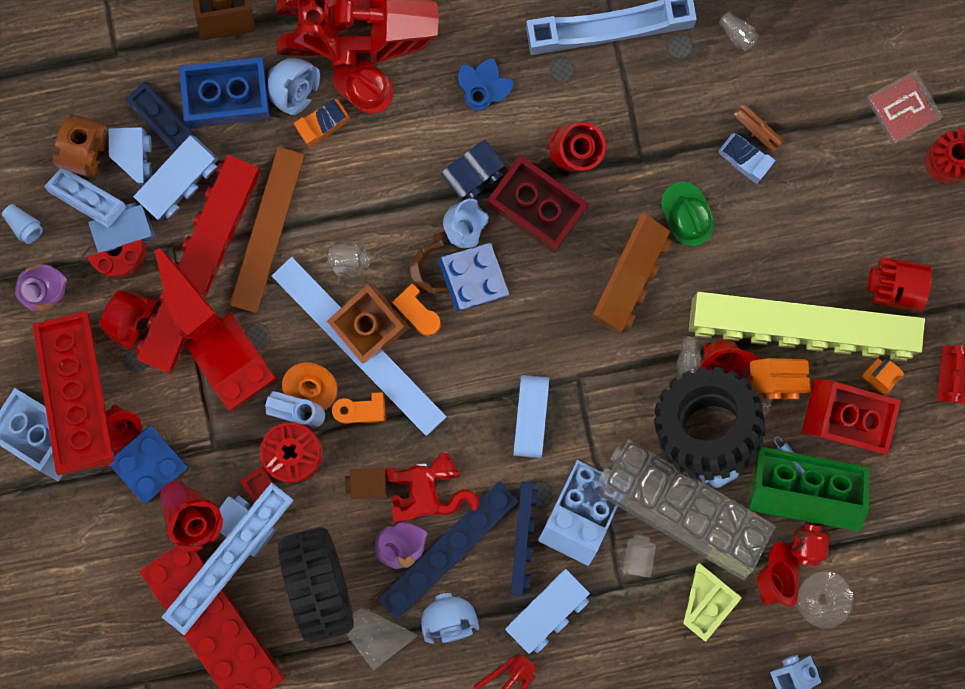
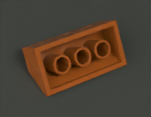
[590,213,672,334]

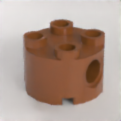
[53,114,109,177]

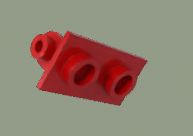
[936,345,965,404]

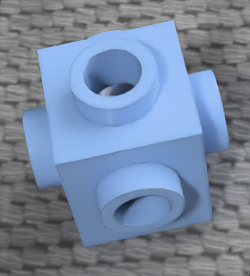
[770,654,821,689]

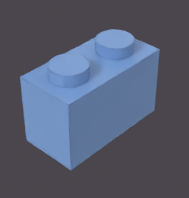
[88,203,156,255]

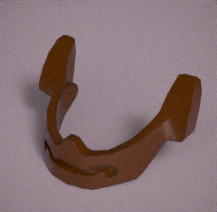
[410,232,452,301]

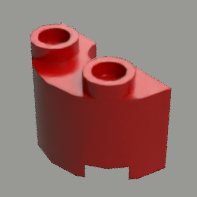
[87,239,147,280]
[99,290,157,350]

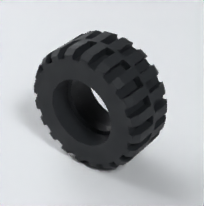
[654,367,766,480]
[278,527,354,643]

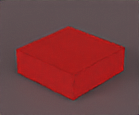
[239,466,276,504]

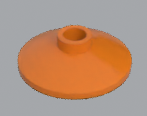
[282,362,338,413]

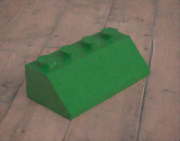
[749,447,870,532]

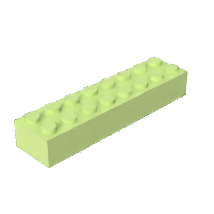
[689,292,925,361]

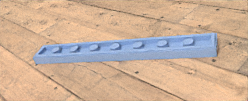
[272,257,446,437]

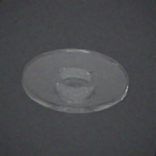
[798,571,853,629]

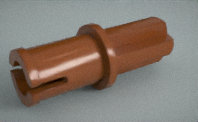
[735,104,784,153]

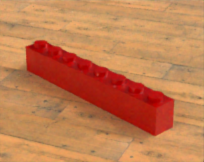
[136,155,262,375]

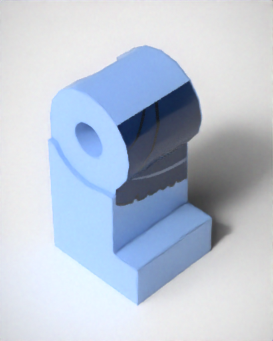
[719,133,776,184]

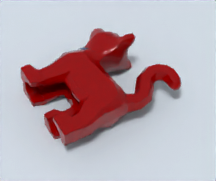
[386,452,479,522]

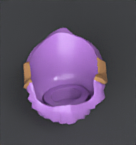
[14,263,67,311]
[373,522,428,569]

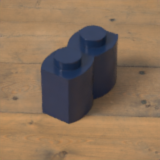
[441,139,506,202]

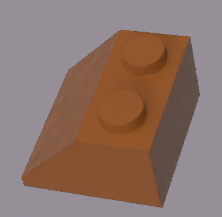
[326,284,411,364]

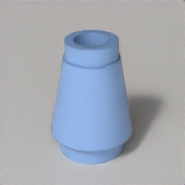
[2,204,43,244]

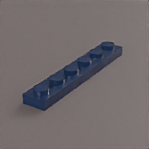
[378,481,519,620]

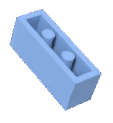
[134,135,219,220]
[505,569,590,654]

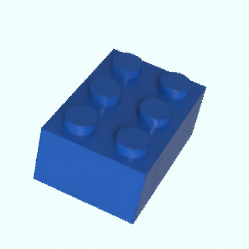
[179,57,271,128]

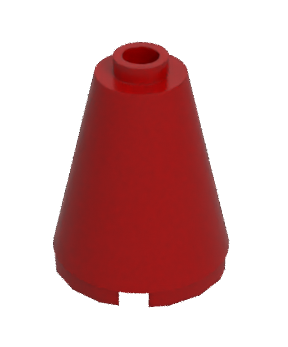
[160,480,223,552]

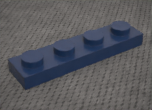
[511,482,538,596]

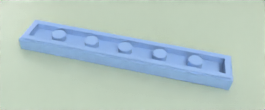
[162,482,294,635]

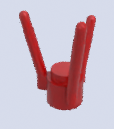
[474,653,537,689]

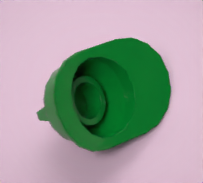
[661,182,714,246]

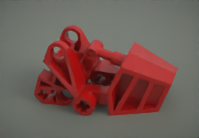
[276,0,439,69]

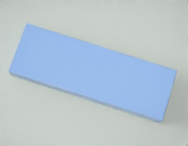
[44,169,126,228]

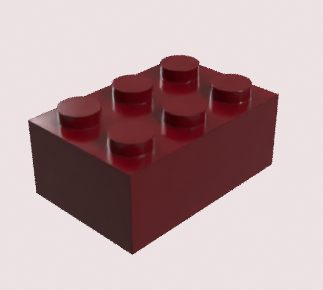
[487,155,589,254]

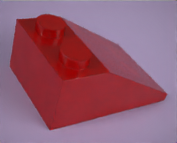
[155,248,222,341]
[185,312,278,413]
[801,378,901,455]

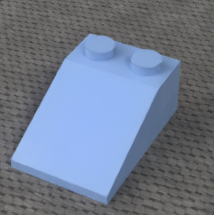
[0,388,63,482]

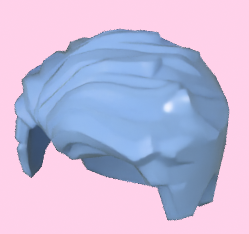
[443,198,489,248]

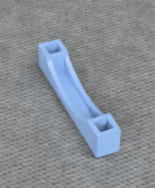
[526,0,697,55]

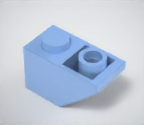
[108,127,152,187]

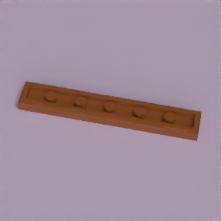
[230,147,305,314]

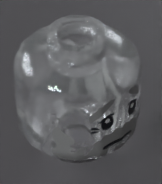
[328,240,370,277]

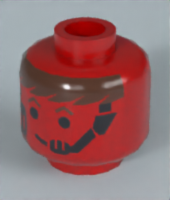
[791,523,830,566]

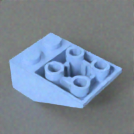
[538,460,627,566]

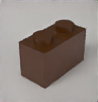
[345,468,388,499]

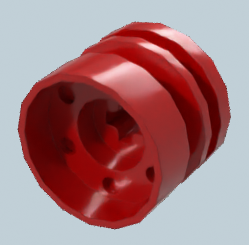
[260,423,323,483]

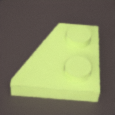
[683,563,742,642]

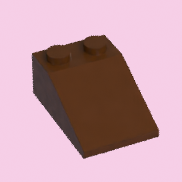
[193,0,256,41]

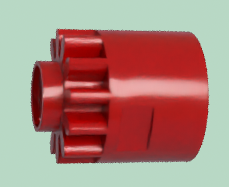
[546,122,606,172]
[925,128,965,185]
[867,257,932,313]

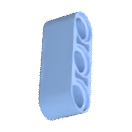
[513,375,549,458]

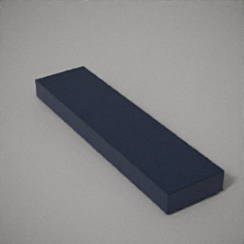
[125,81,220,181]

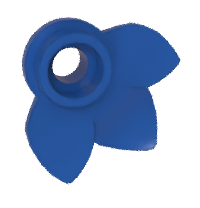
[458,58,513,111]

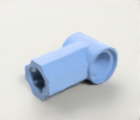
[265,391,325,428]

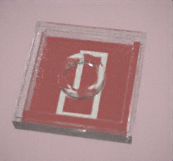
[866,70,943,145]

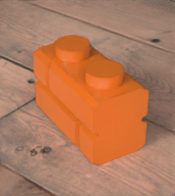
[750,358,810,400]

